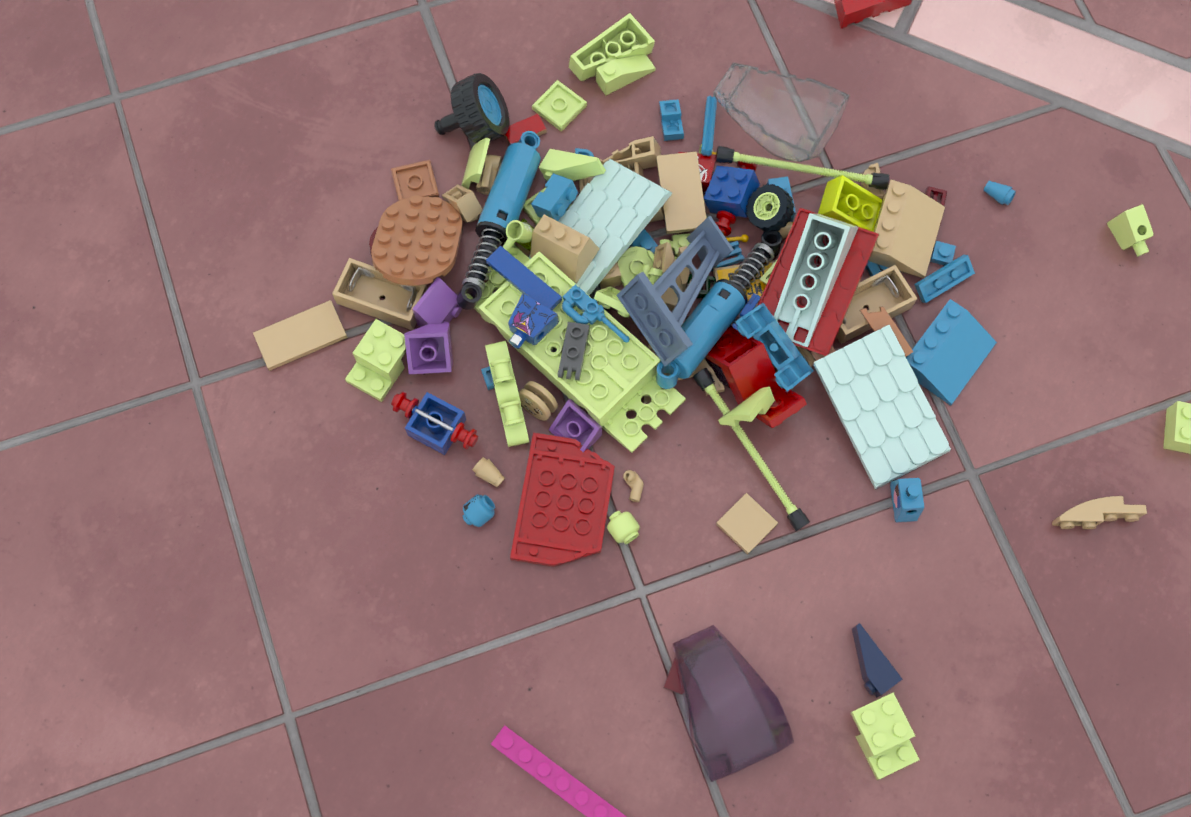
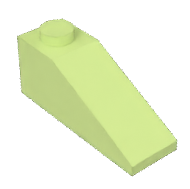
[596,54,656,96]
[539,149,606,181]

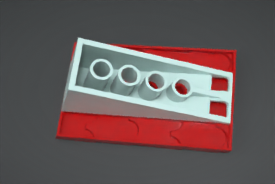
[757,208,879,356]

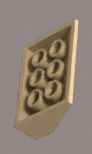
[869,180,945,278]

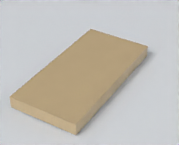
[656,151,706,234]
[253,300,348,371]

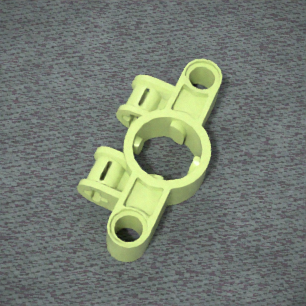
[485,341,529,447]

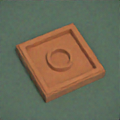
[391,160,439,201]

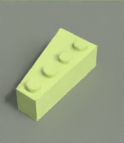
[569,13,655,81]

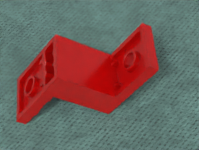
[705,326,807,428]

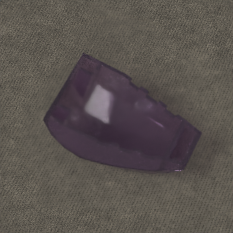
[672,625,794,782]

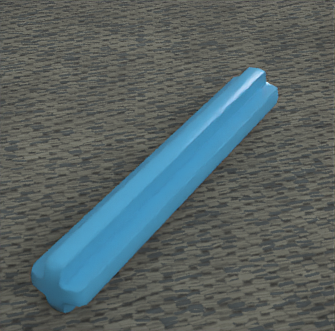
[701,96,717,156]

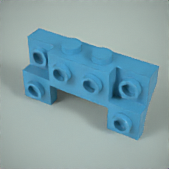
[735,303,814,392]

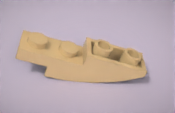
[1052,496,1147,529]

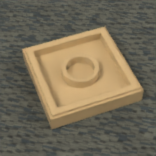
[716,493,778,555]

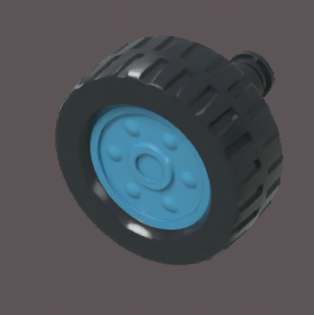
[434,73,510,143]

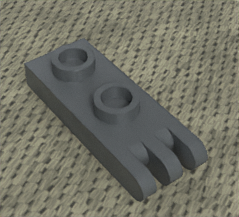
[558,322,590,381]

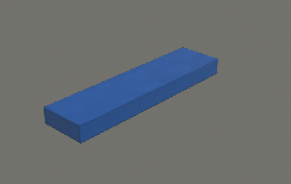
[486,246,562,310]

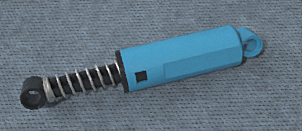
[456,131,541,310]
[656,230,782,389]

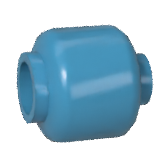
[462,494,495,527]

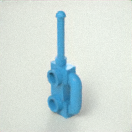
[562,284,630,343]

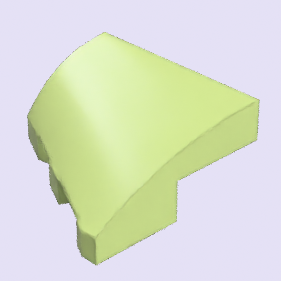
[718,387,775,426]

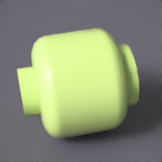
[607,511,640,544]

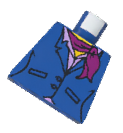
[508,293,559,349]

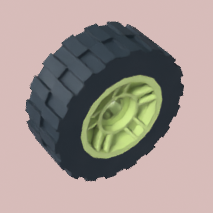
[746,184,794,231]

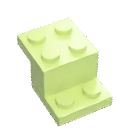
[345,319,406,402]
[851,693,920,780]

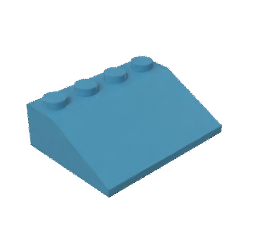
[906,299,997,406]

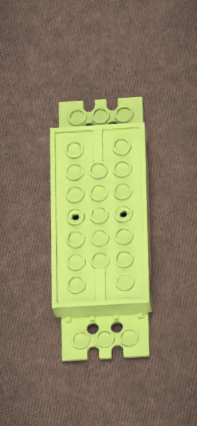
[465,245,686,453]

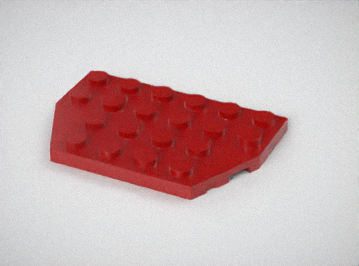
[510,433,615,567]

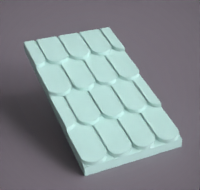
[528,159,672,295]
[814,325,951,490]

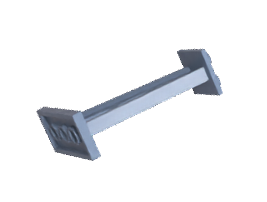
[616,216,734,366]

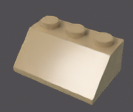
[530,215,599,283]

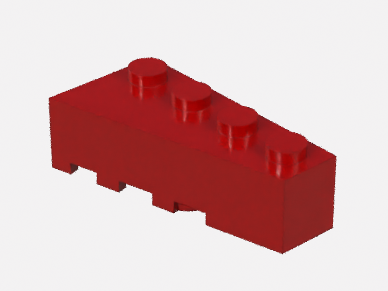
[834,0,912,29]

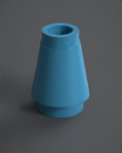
[983,180,1016,205]

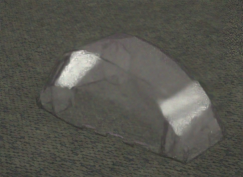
[713,63,850,162]

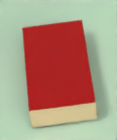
[505,114,547,145]

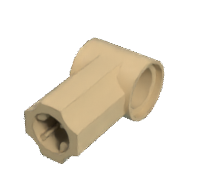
[476,154,502,195]

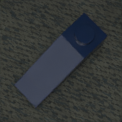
[852,623,903,698]

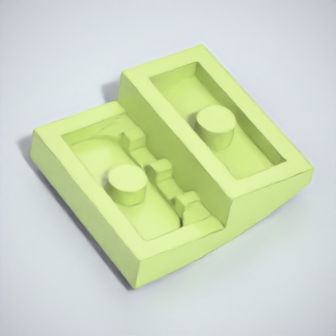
[461,138,490,189]

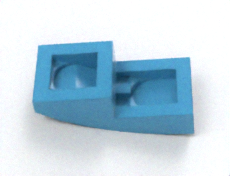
[659,99,684,141]

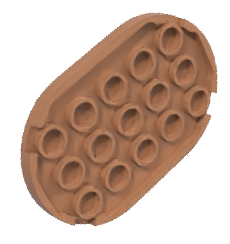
[371,195,462,286]

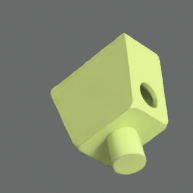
[1107,204,1154,257]

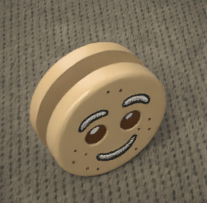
[518,381,558,421]

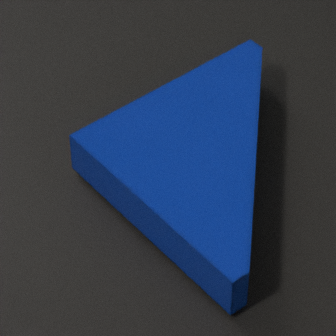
[732,293,761,330]

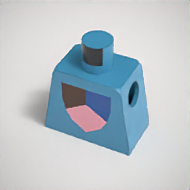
[890,478,924,523]

